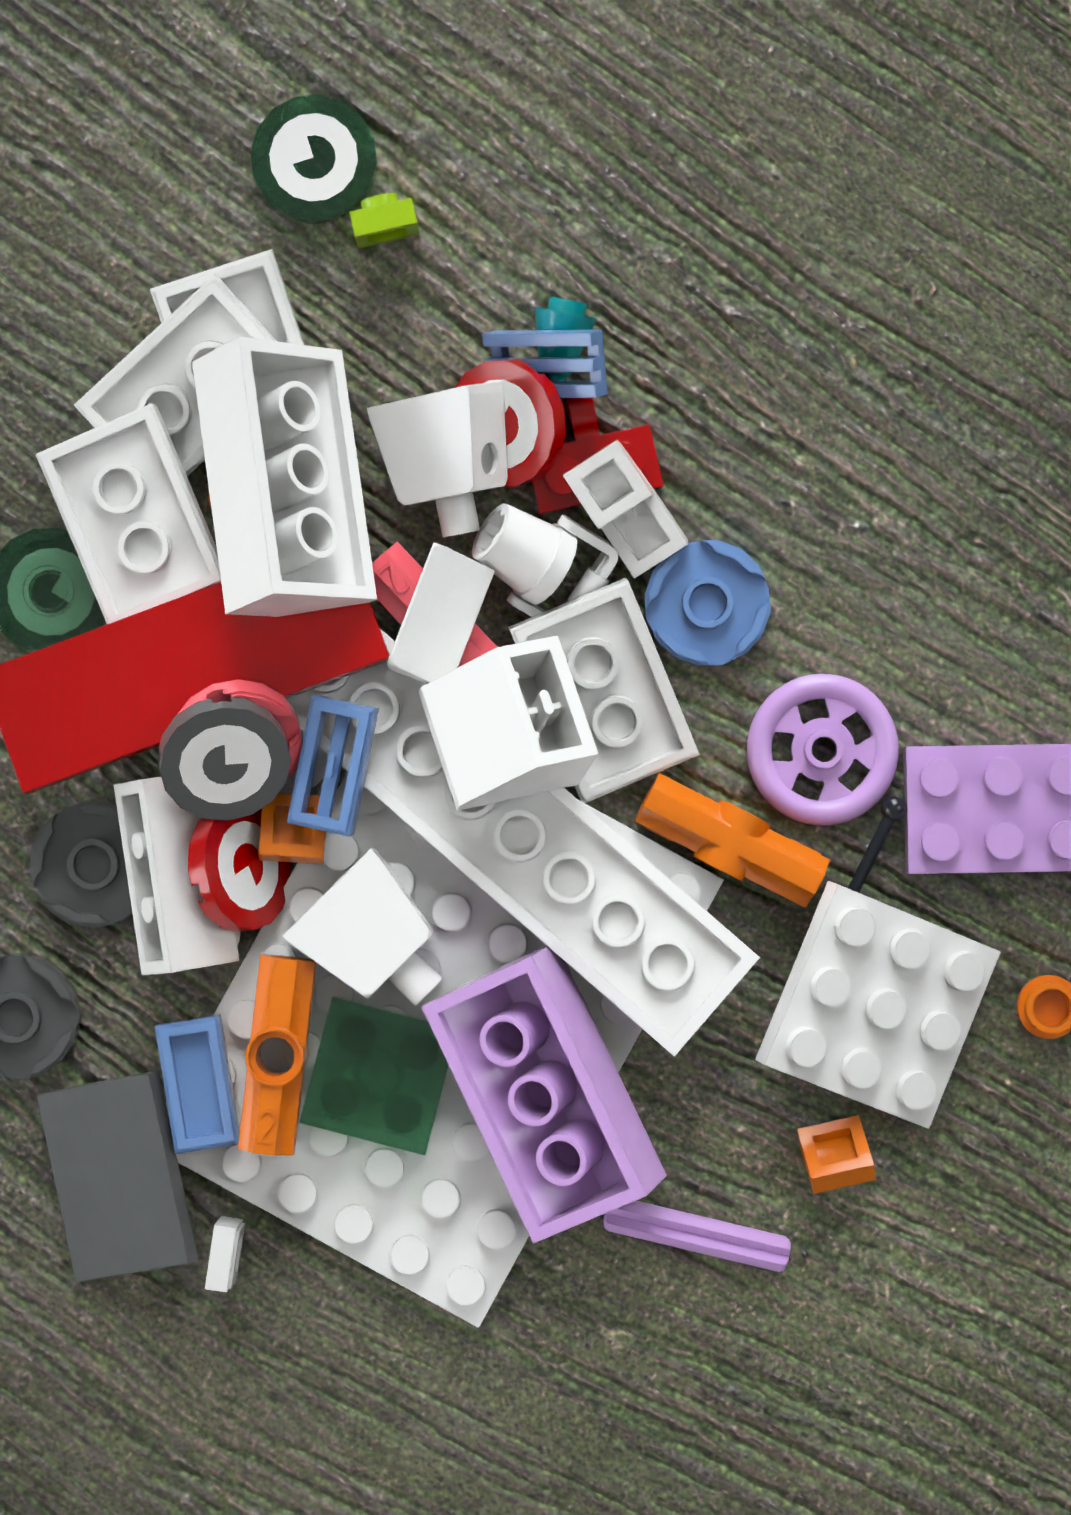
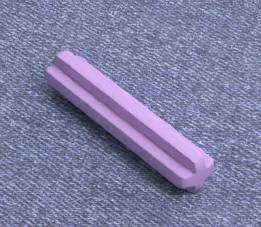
[603,1201,791,1272]

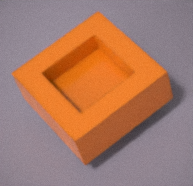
[258,793,326,864]
[797,1115,876,1194]

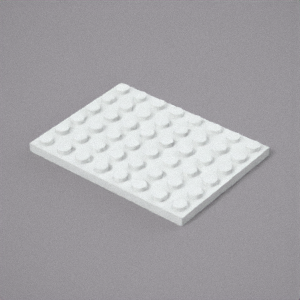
[165,772,724,1328]

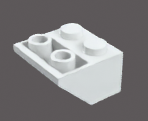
[418,635,598,811]

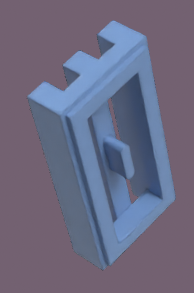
[482,330,608,398]
[287,694,379,836]

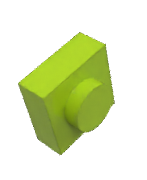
[349,193,420,249]

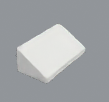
[387,542,495,684]

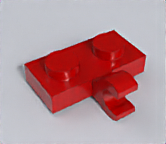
[532,398,664,515]

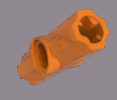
[634,773,830,908]
[238,954,317,1156]

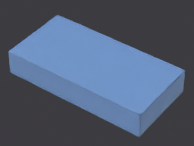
[155,1014,240,1154]

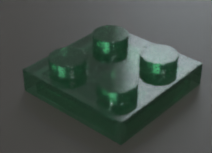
[299,995,449,1155]

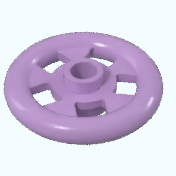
[747,674,899,826]

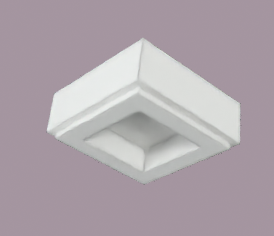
[205,1216,245,1292]

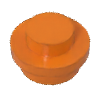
[1016,975,1071,1039]

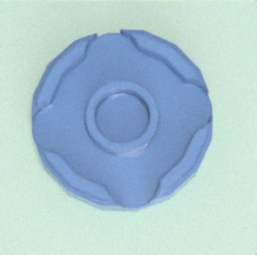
[644,540,771,667]

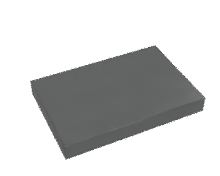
[37,1070,198,1282]

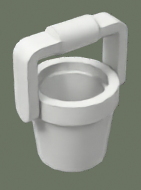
[472,503,618,617]

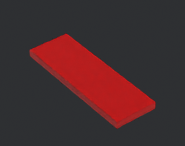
[0,582,390,795]

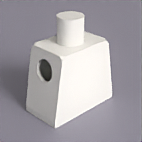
[367,381,508,538]
[282,847,443,1006]

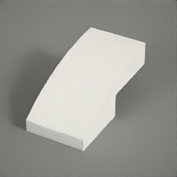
[563,439,688,579]

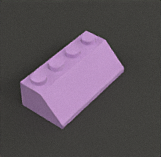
[421,945,667,1244]

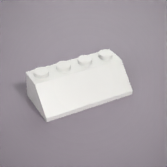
[192,337,377,617]

